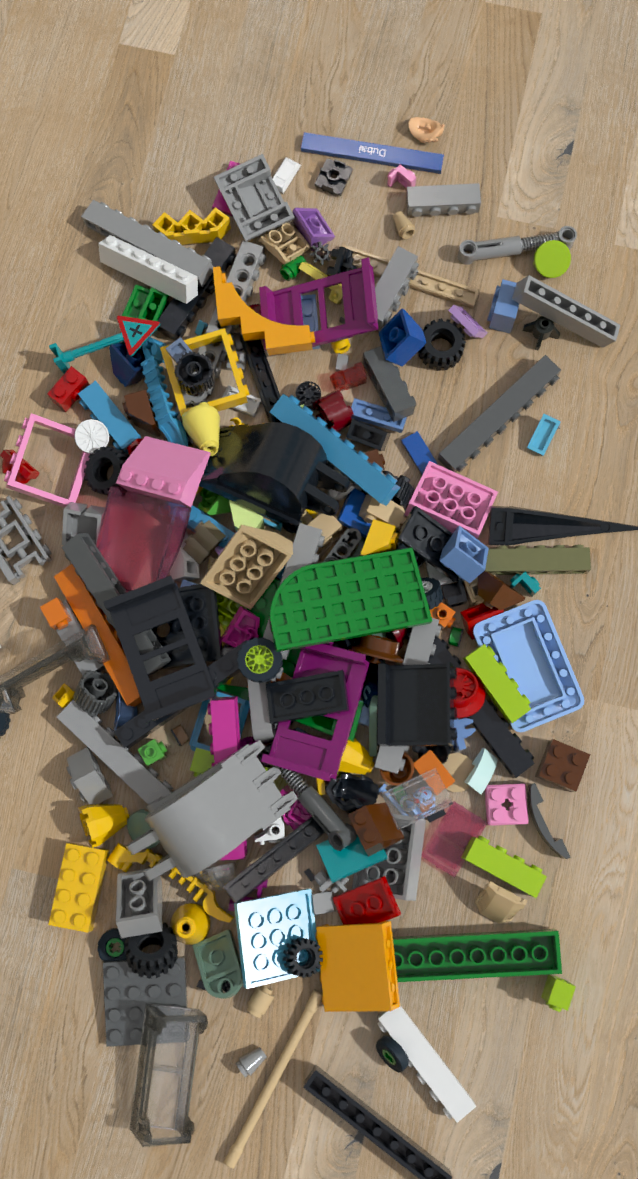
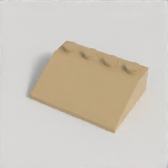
[200,525,293,610]

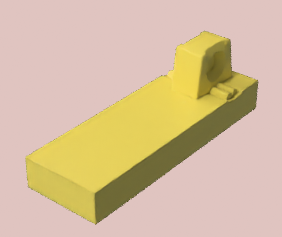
[299,262,343,304]

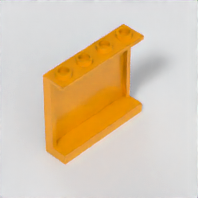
[316,921,400,1012]

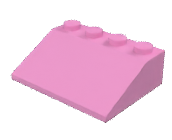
[116,436,211,508]
[404,461,498,539]

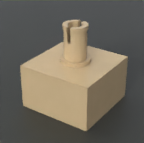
[301,509,342,554]

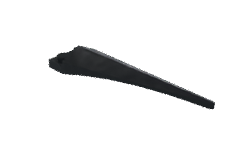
[488,506,638,546]

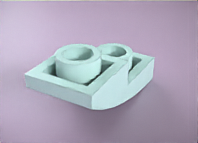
[464,748,498,794]

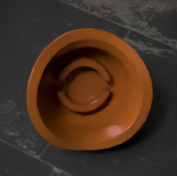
[380,752,414,786]

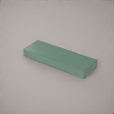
[369,695,380,757]

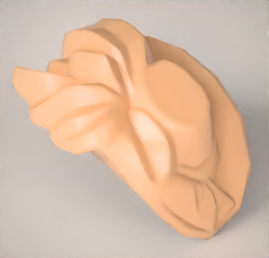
[409,117,444,143]

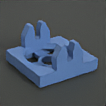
[453,718,476,752]

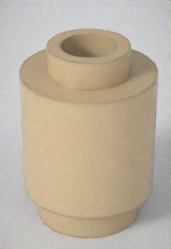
[246,985,275,1018]

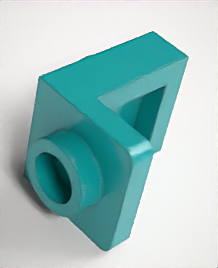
[510,572,541,597]

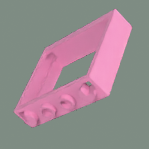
[4,413,90,508]

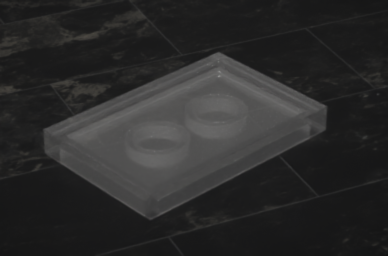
[382,768,453,830]

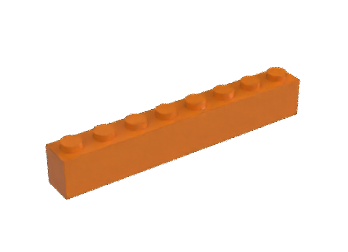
[54,564,142,707]

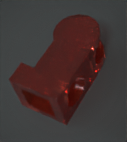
[329,362,367,391]

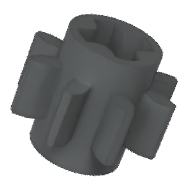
[309,241,332,265]

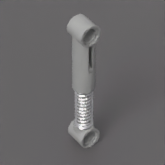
[458,226,577,265]

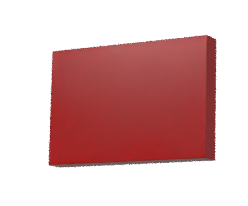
[332,876,401,925]

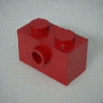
[47,366,90,412]
[460,603,504,640]

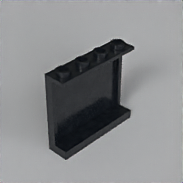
[377,661,457,747]

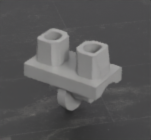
[314,870,349,893]

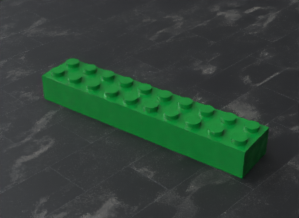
[393,929,562,982]

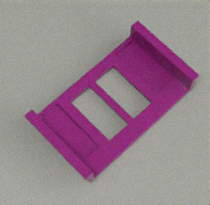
[259,257,379,355]
[261,644,369,782]

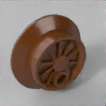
[349,635,404,664]

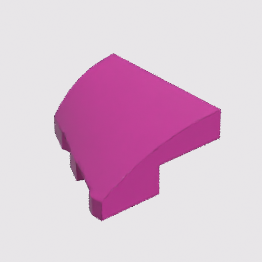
[221,606,260,648]

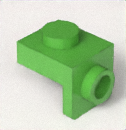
[138,739,168,766]

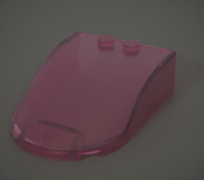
[96,486,192,592]

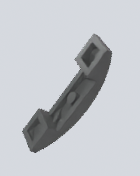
[528,783,571,859]

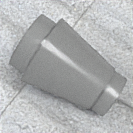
[236,1047,267,1077]

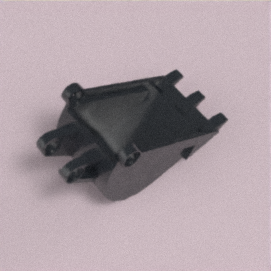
[199,422,350,533]

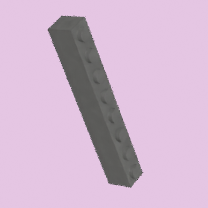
[438,355,561,472]
[61,533,171,675]

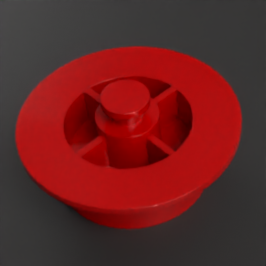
[454,668,485,718]

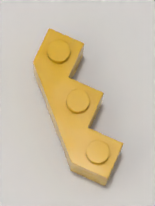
[152,207,231,245]

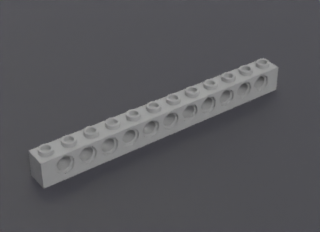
[164,240,266,446]

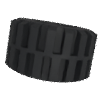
[418,319,466,371]
[84,446,130,497]
[124,922,178,979]

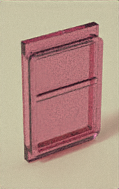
[422,801,487,878]

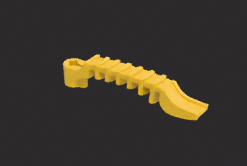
[107,843,234,923]

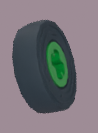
[97,928,127,962]
[376,1036,409,1073]

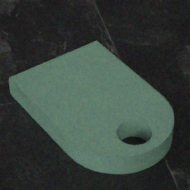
[192,929,243,999]

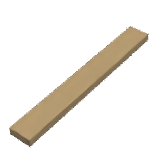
[342,244,480,309]

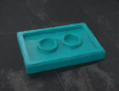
[316,833,388,883]

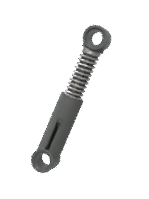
[258,743,357,851]

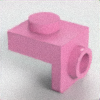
[387,164,416,188]

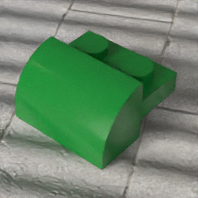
[122,284,169,321]

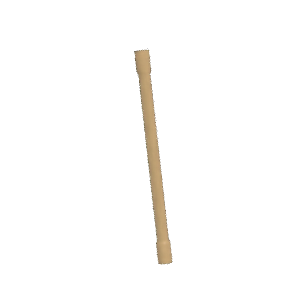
[223,990,323,1169]

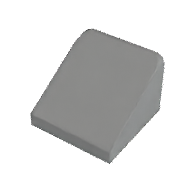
[312,891,335,915]

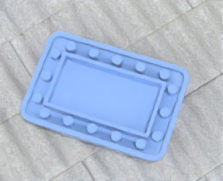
[473,600,585,732]

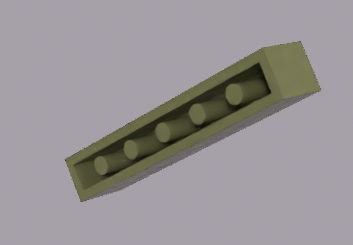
[485,545,591,575]

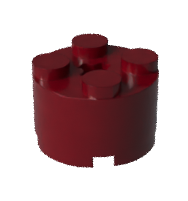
[313,390,354,431]

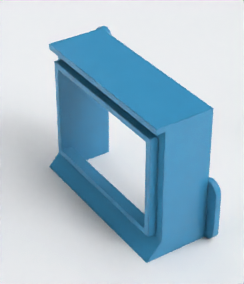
[189,692,250,751]

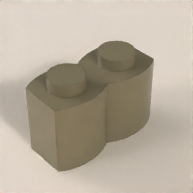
[183,520,225,565]

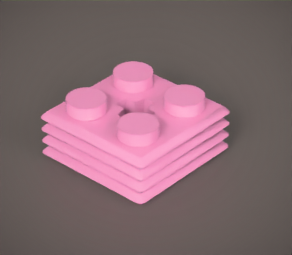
[485,784,528,826]

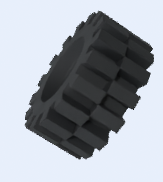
[283,937,323,978]

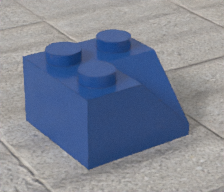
[378,309,426,367]

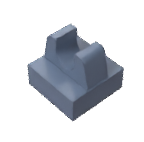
[165,337,192,364]

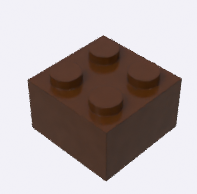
[535,739,591,792]

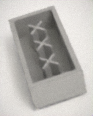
[375,246,419,331]

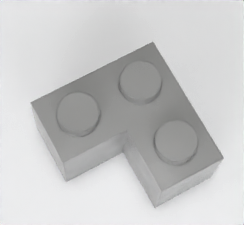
[66,747,113,805]

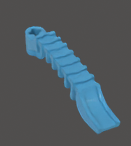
[140,338,188,446]

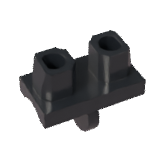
[326,246,357,276]

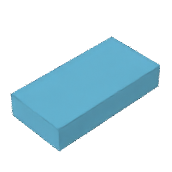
[527,414,561,456]

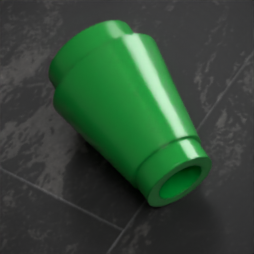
[280,255,306,281]

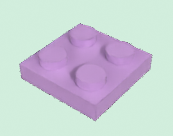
[448,305,487,338]

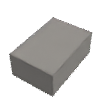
[335,354,349,373]

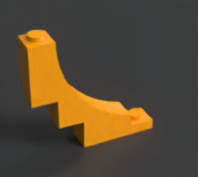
[213,266,315,356]

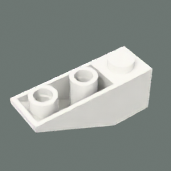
[168,524,200,582]

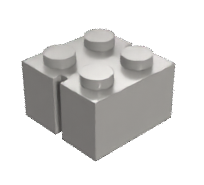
[62,502,108,551]

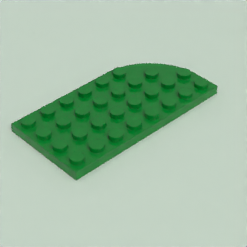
[269,547,432,652]

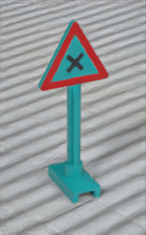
[49,315,160,374]

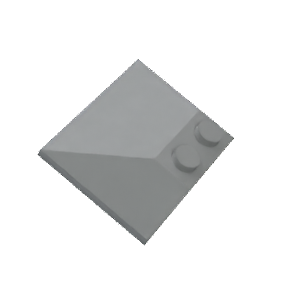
[214,154,295,242]

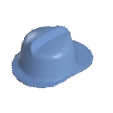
[113,689,138,731]

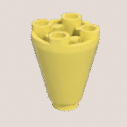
[182,402,220,456]

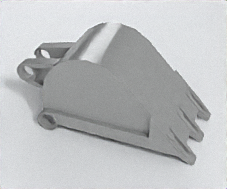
[126,740,298,881]

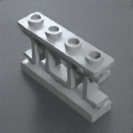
[0,496,52,585]

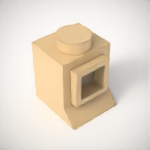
[463,577,484,606]

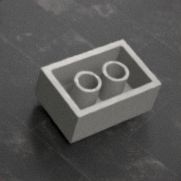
[116,868,162,938]

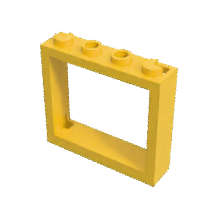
[160,328,250,418]

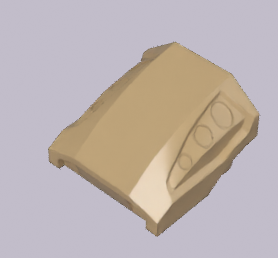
[258,223,311,264]
[475,881,527,924]

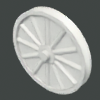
[74,419,109,454]

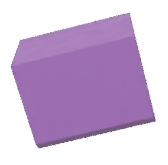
[292,208,335,251]

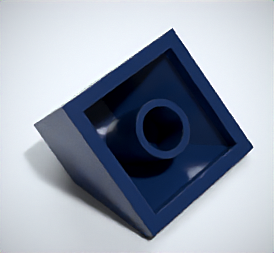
[109,341,145,387]

